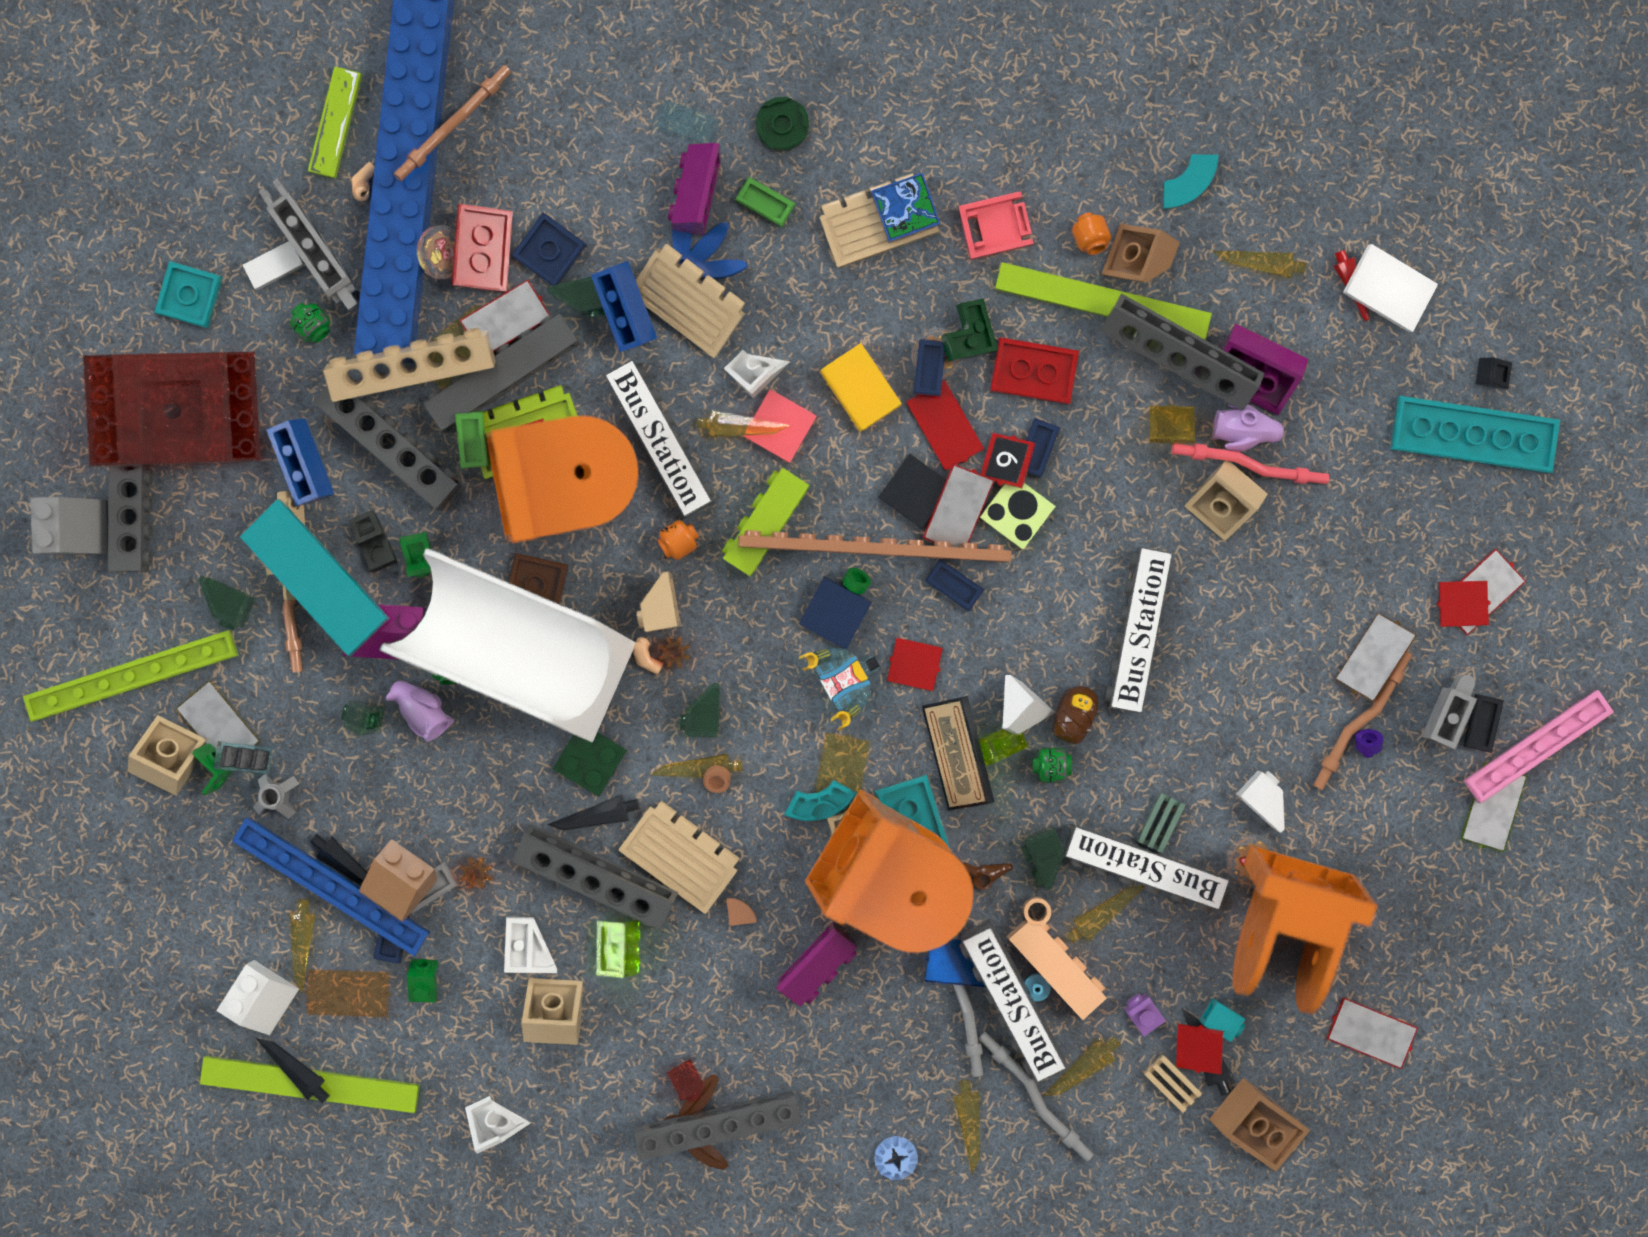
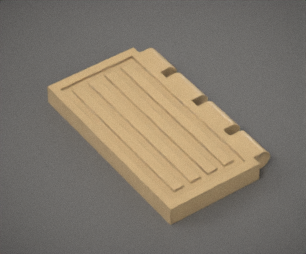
[819,173,939,269]
[636,244,746,358]
[619,801,740,914]

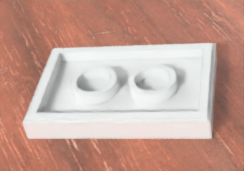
[1343,244,1438,332]

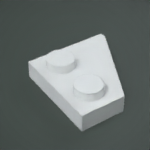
[504,917,557,973]

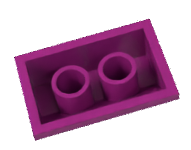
[668,143,721,236]
[1221,323,1308,415]
[343,604,428,660]
[776,922,857,1007]

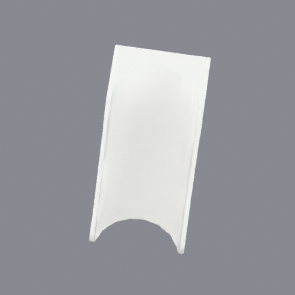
[380,549,636,743]

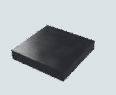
[878,454,946,529]

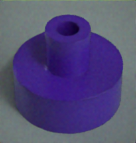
[1355,729,1383,758]

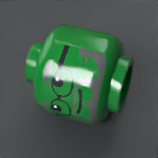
[290,303,331,344]
[1032,748,1072,783]

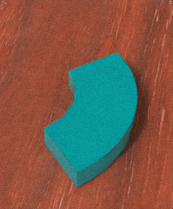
[1163,154,1219,210]
[784,780,857,821]

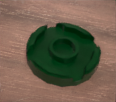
[756,97,809,152]

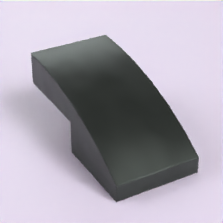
[348,509,398,573]

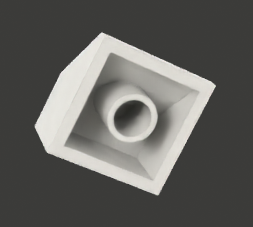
[217,960,299,1035]

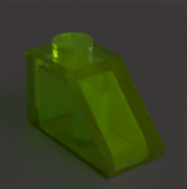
[978,728,1028,766]

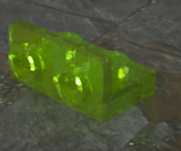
[596,920,641,978]

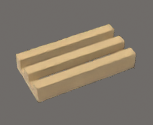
[1144,1054,1202,1113]

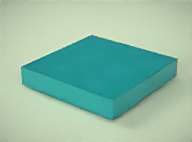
[154,261,223,329]

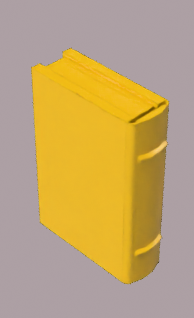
[819,343,902,432]

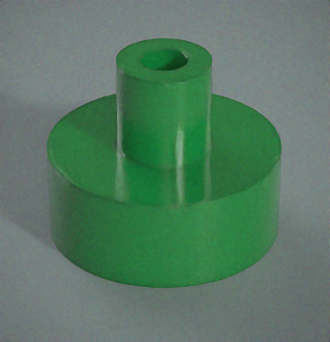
[842,567,871,594]

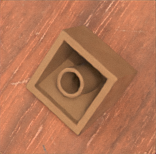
[359,839,437,923]

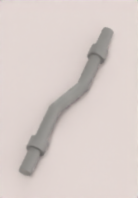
[949,935,983,1077]
[978,1031,1094,1162]

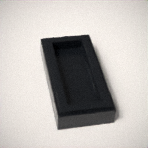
[1463,694,1504,753]

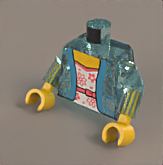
[799,647,881,731]

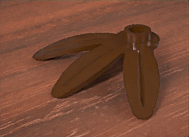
[664,1074,728,1170]

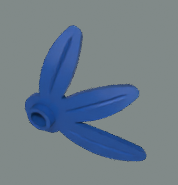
[672,222,747,279]

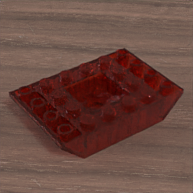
[83,352,261,468]

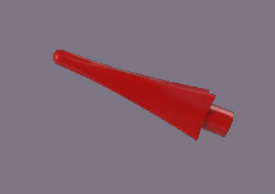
[1333,249,1369,321]

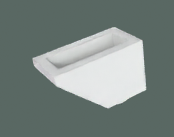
[1236,771,1285,833]

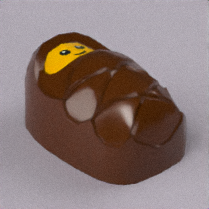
[1052,686,1098,744]

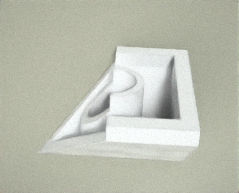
[724,350,790,398]
[1003,675,1055,734]
[465,1096,530,1154]

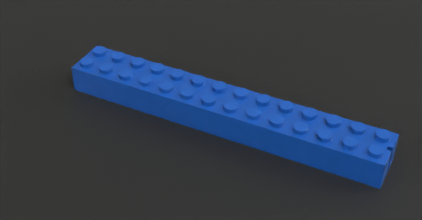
[354,0,454,364]

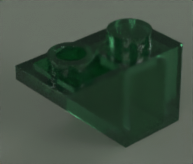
[1020,826,1065,891]

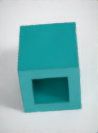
[1199,998,1245,1042]

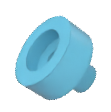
[1024,973,1051,1001]

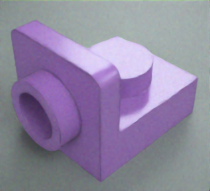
[1124,993,1166,1037]

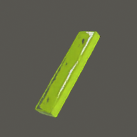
[308,66,362,179]

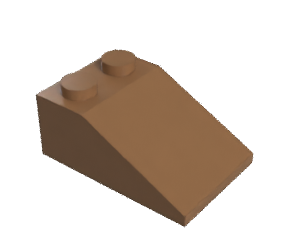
[1209,1078,1310,1171]

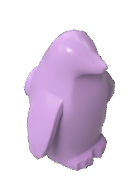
[1212,404,1284,452]
[385,680,454,742]

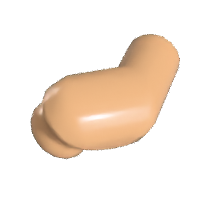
[352,161,375,201]
[632,637,664,675]

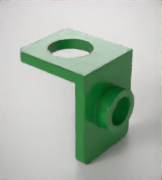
[192,744,235,796]

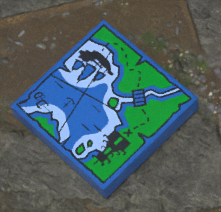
[871,172,940,243]

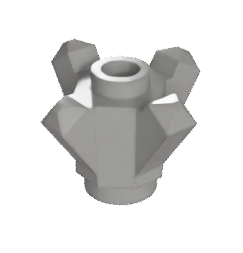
[253,774,299,819]

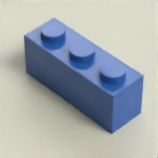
[591,261,657,352]
[267,418,335,506]

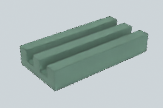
[1137,793,1185,853]

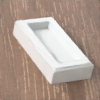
[243,241,305,290]

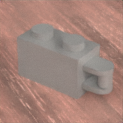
[1421,675,1477,749]

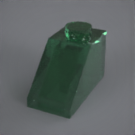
[547,277,605,319]
[198,575,257,630]
[680,682,720,738]

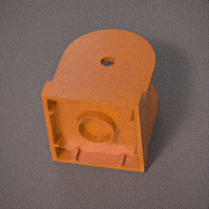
[485,416,638,543]
[805,789,973,952]
[1233,845,1377,1015]

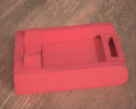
[958,192,1034,260]

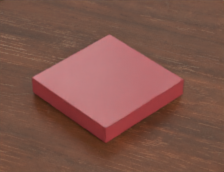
[743,389,817,463]

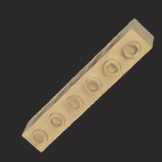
[323,328,496,402]

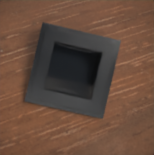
[1475,357,1512,389]

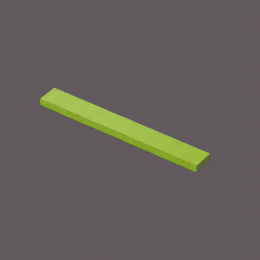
[995,262,1212,340]
[23,630,239,722]
[200,1056,420,1113]

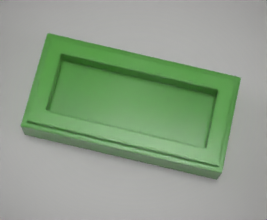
[735,176,795,228]
[455,411,488,468]

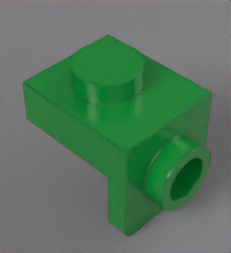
[399,532,432,577]
[407,959,438,1003]

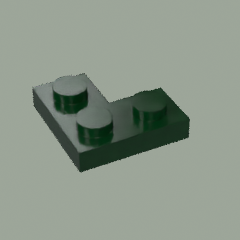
[941,298,998,362]

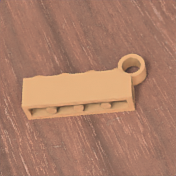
[1007,897,1107,1020]

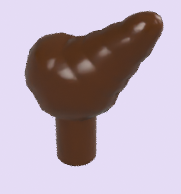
[963,862,1013,890]

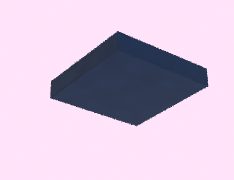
[511,212,587,289]
[799,576,872,649]

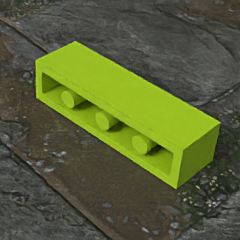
[722,467,810,577]

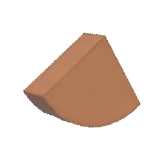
[727,898,757,926]

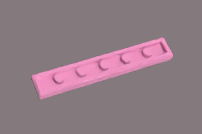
[1463,690,1614,803]

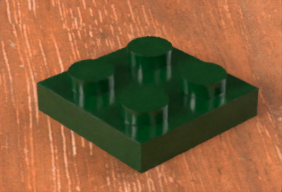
[553,732,627,797]

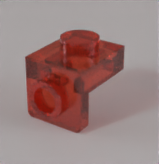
[666,1059,707,1104]

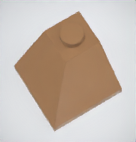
[1102,224,1180,283]

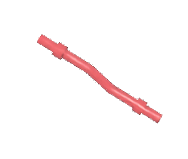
[1171,443,1329,484]

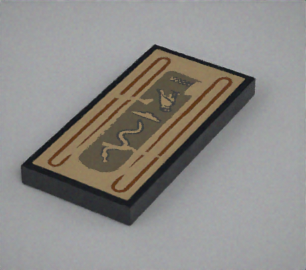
[922,696,995,811]

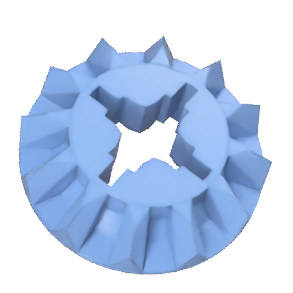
[874,1136,918,1181]

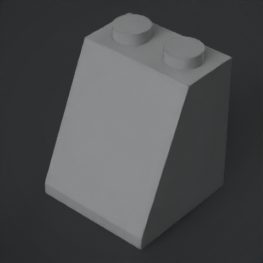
[31,497,108,556]

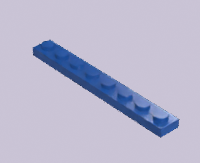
[232,817,431,956]

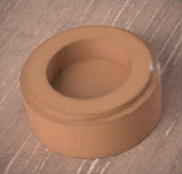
[703,765,731,793]

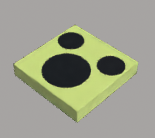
[979,483,1056,550]

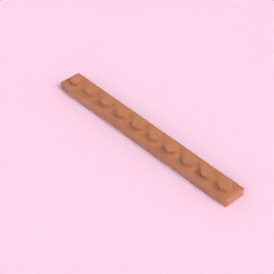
[737,530,1012,562]

